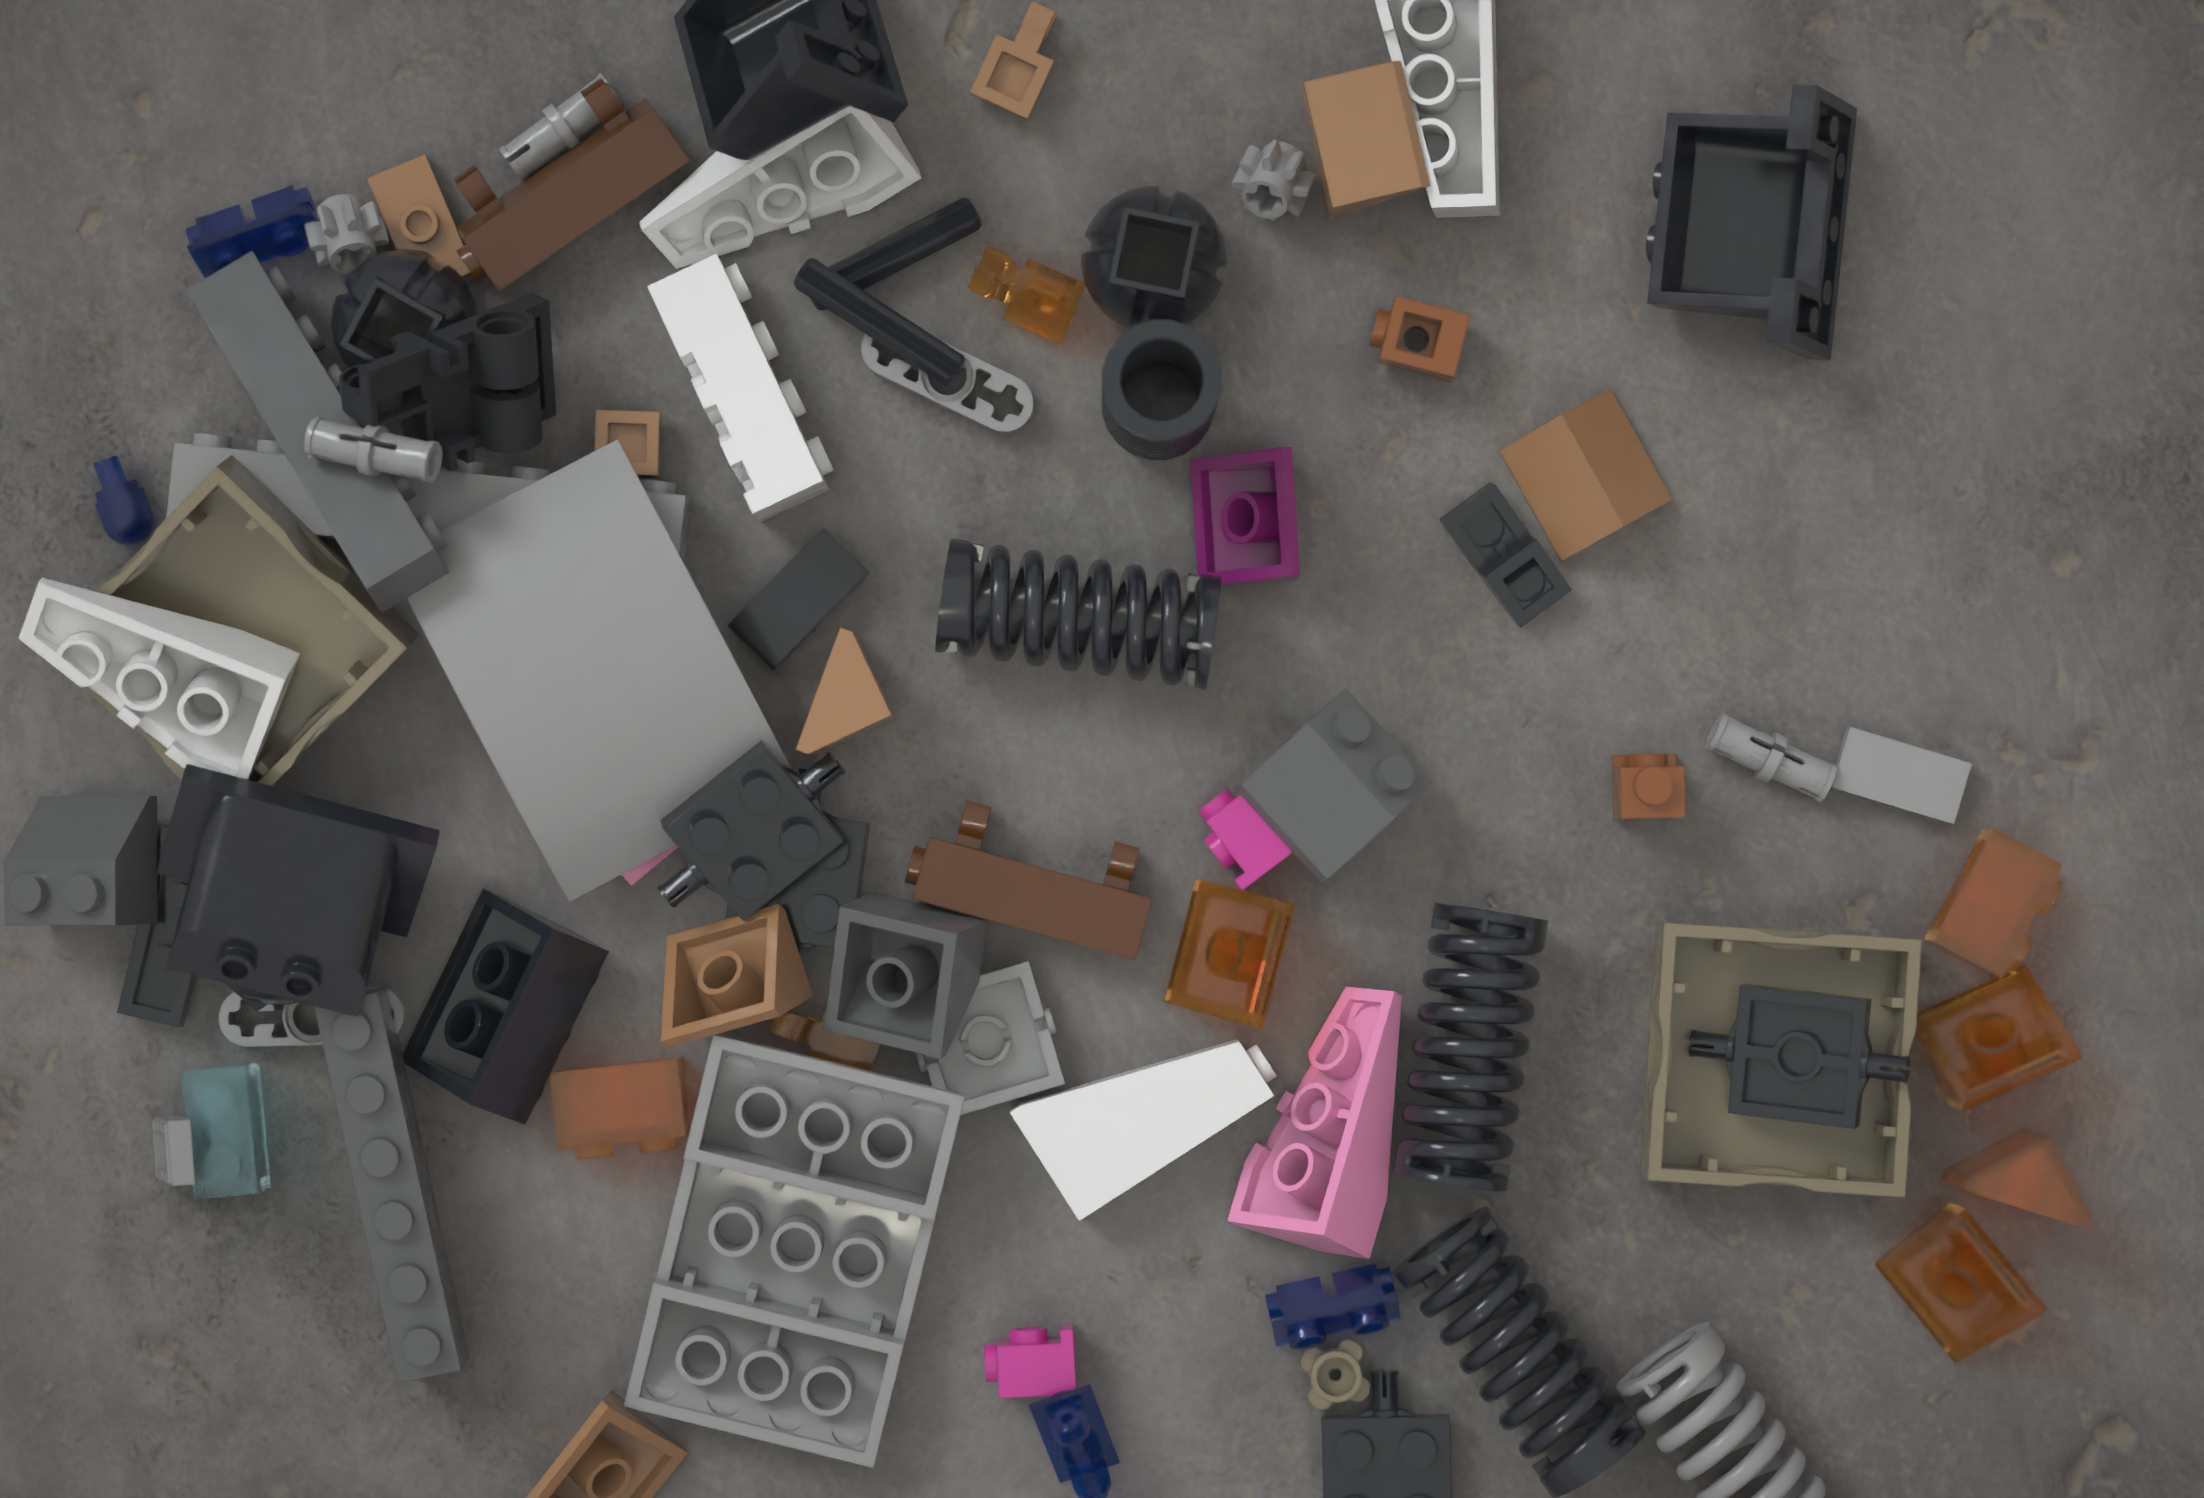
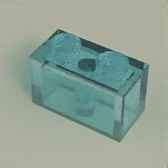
[181,1061,271,1200]

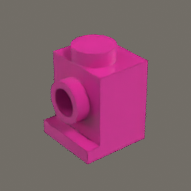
[1198,788,1292,890]
[984,1323,1077,1398]

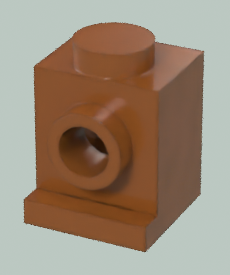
[1369,296,1470,383]
[1612,754,1686,819]

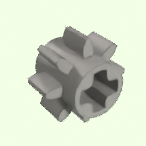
[1232,139,1316,221]
[304,194,389,274]

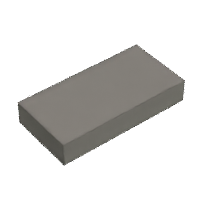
[1831,727,1972,824]
[152,1115,195,1186]

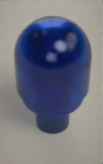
[93,455,154,545]

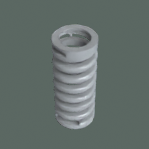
[1615,1321,1826,1498]

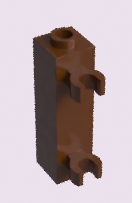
[454,78,689,291]
[904,800,1153,961]

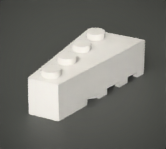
[1375,0,1500,218]
[647,253,834,522]

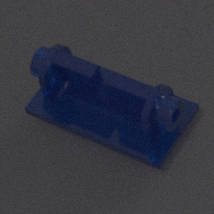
[186,185,317,278]
[1265,1263,1400,1349]
[1029,1384,1120,1498]

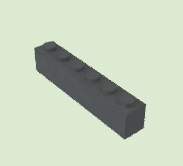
[186,251,449,613]
[314,986,470,1384]

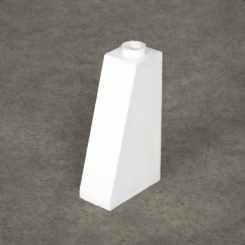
[1010,1039,1277,1221]

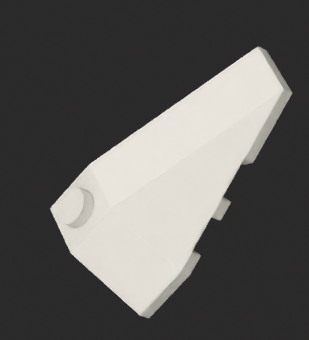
[639,106,922,269]
[18,578,300,780]

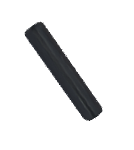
[810,198,982,310]
[793,258,965,385]

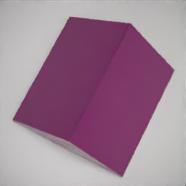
[1190,447,1300,585]

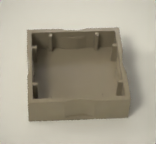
[83,455,419,786]
[1639,921,1922,1198]

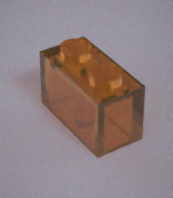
[1924,828,2063,978]
[550,1056,691,1160]

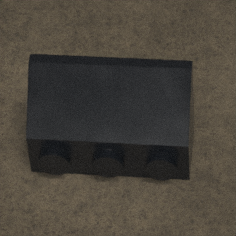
[403,888,609,1125]

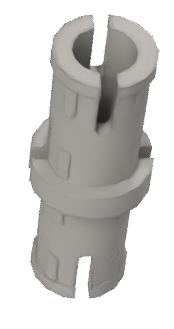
[499,73,625,182]
[304,417,442,484]
[1704,712,1838,803]

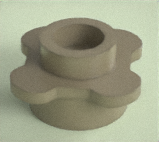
[1300,1339,1370,1410]

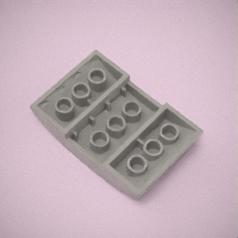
[407,439,791,902]
[624,1034,965,1468]

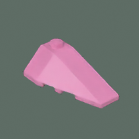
[1227,987,1402,1259]

